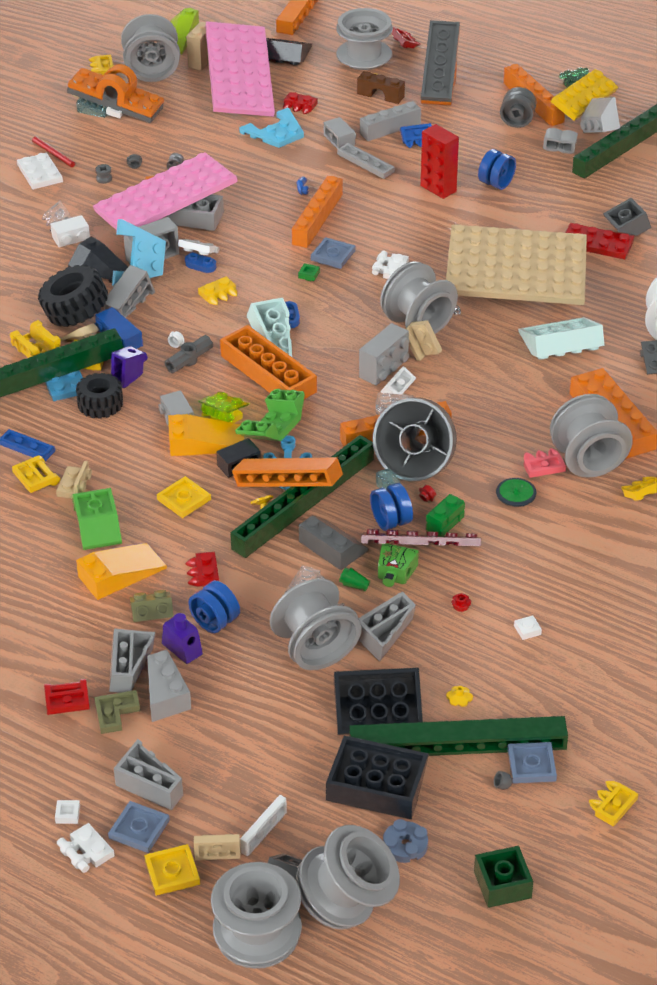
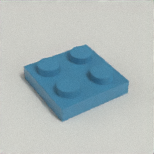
[45,370,83,401]

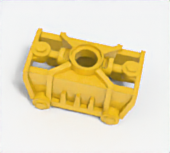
[10,320,61,358]

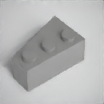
[104,265,155,318]
[109,629,156,693]
[114,739,183,811]

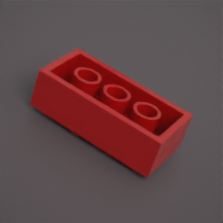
[420,124,459,199]

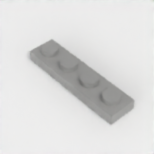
[337,143,395,179]

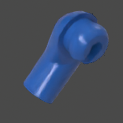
[296,177,309,195]

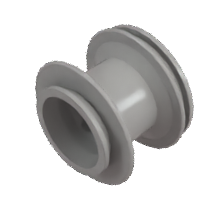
[336,8,393,70]
[121,14,180,82]
[380,261,458,334]
[550,394,633,478]
[270,579,361,670]
[296,825,400,930]
[211,862,302,969]

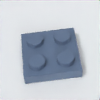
[311,237,355,269]
[507,742,557,783]
[108,801,170,853]

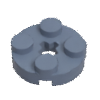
[383,819,428,863]

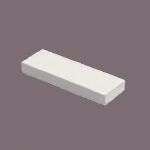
[240,795,287,856]

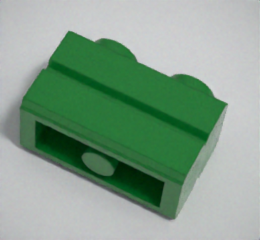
[426,494,465,536]

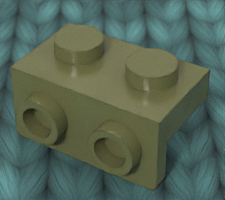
[130,590,174,622]

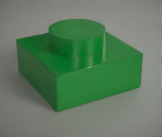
[298,263,320,281]

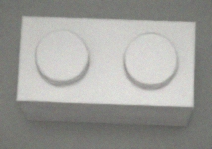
[51,215,90,247]

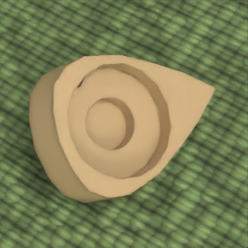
[60,323,99,341]

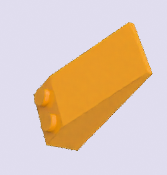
[168,414,244,456]
[76,543,167,600]

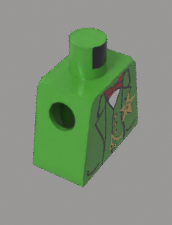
[378,544,419,587]

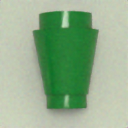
[339,567,370,591]

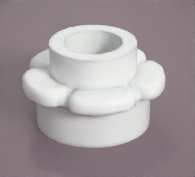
[168,331,184,348]

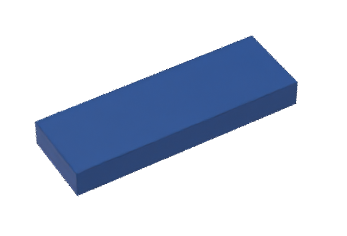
[0,429,55,461]

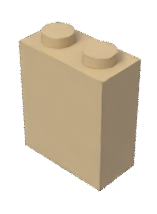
[186,22,209,70]

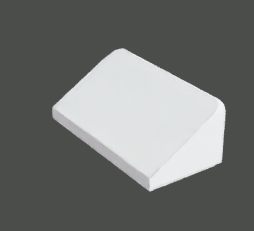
[380,366,416,399]

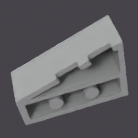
[359,591,416,662]
[147,650,191,722]

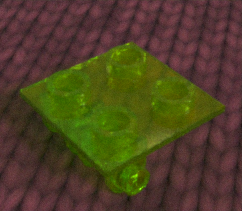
[198,392,249,422]

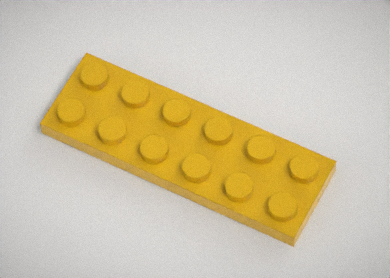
[551,68,618,121]

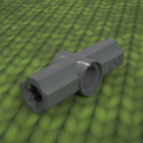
[164,335,213,374]

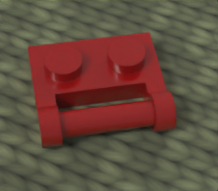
[44,678,90,715]

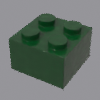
[474,845,534,908]

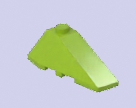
[170,8,199,55]

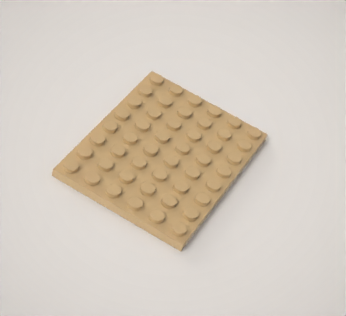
[446,225,587,305]

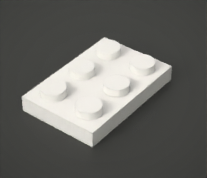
[17,153,63,189]

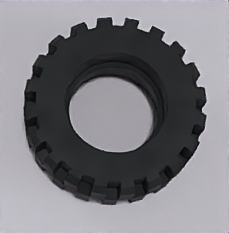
[38,265,108,327]

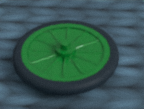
[496,478,537,507]

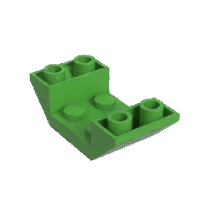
[235,389,305,441]
[71,488,122,550]

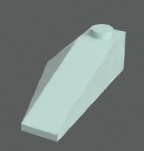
[247,298,292,357]

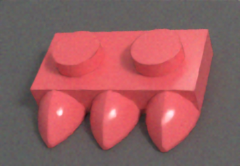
[524,448,566,478]

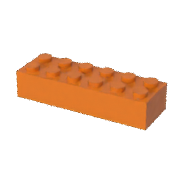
[220,325,317,399]
[570,368,657,459]

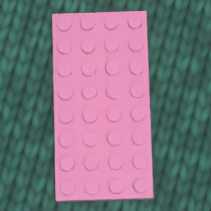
[205,21,275,117]
[93,153,238,236]

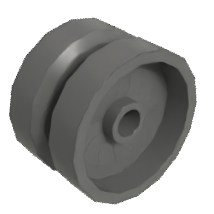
[500,87,537,128]

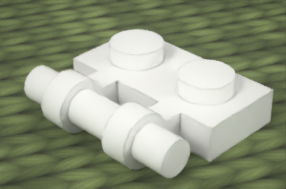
[178,239,219,255]
[372,251,409,279]
[57,823,115,873]

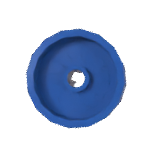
[478,149,516,190]
[370,482,413,531]
[188,580,240,634]

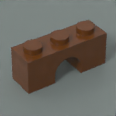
[357,71,405,104]

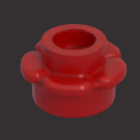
[419,485,437,502]
[451,593,471,612]

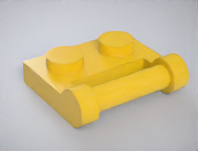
[12,456,60,493]

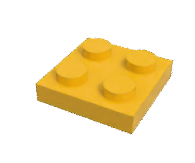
[157,476,211,518]
[144,844,200,896]

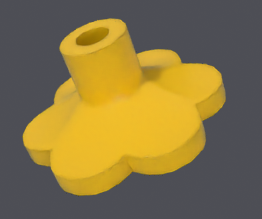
[250,495,274,509]
[446,686,473,707]

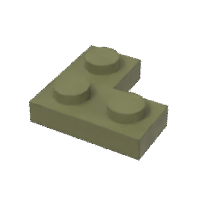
[94,690,140,734]

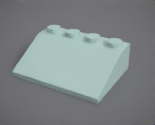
[518,317,605,359]

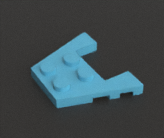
[239,107,304,148]
[112,219,166,286]

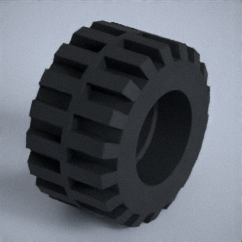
[76,373,123,419]

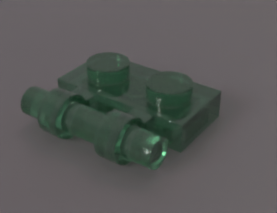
[559,67,589,88]

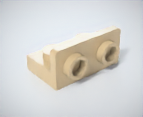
[406,320,442,361]
[56,461,92,499]
[194,834,240,860]

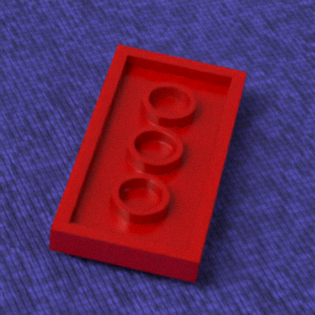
[565,223,634,260]

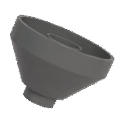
[373,397,457,481]

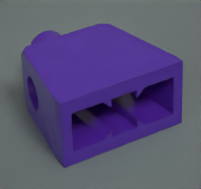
[111,346,148,388]
[162,613,203,664]

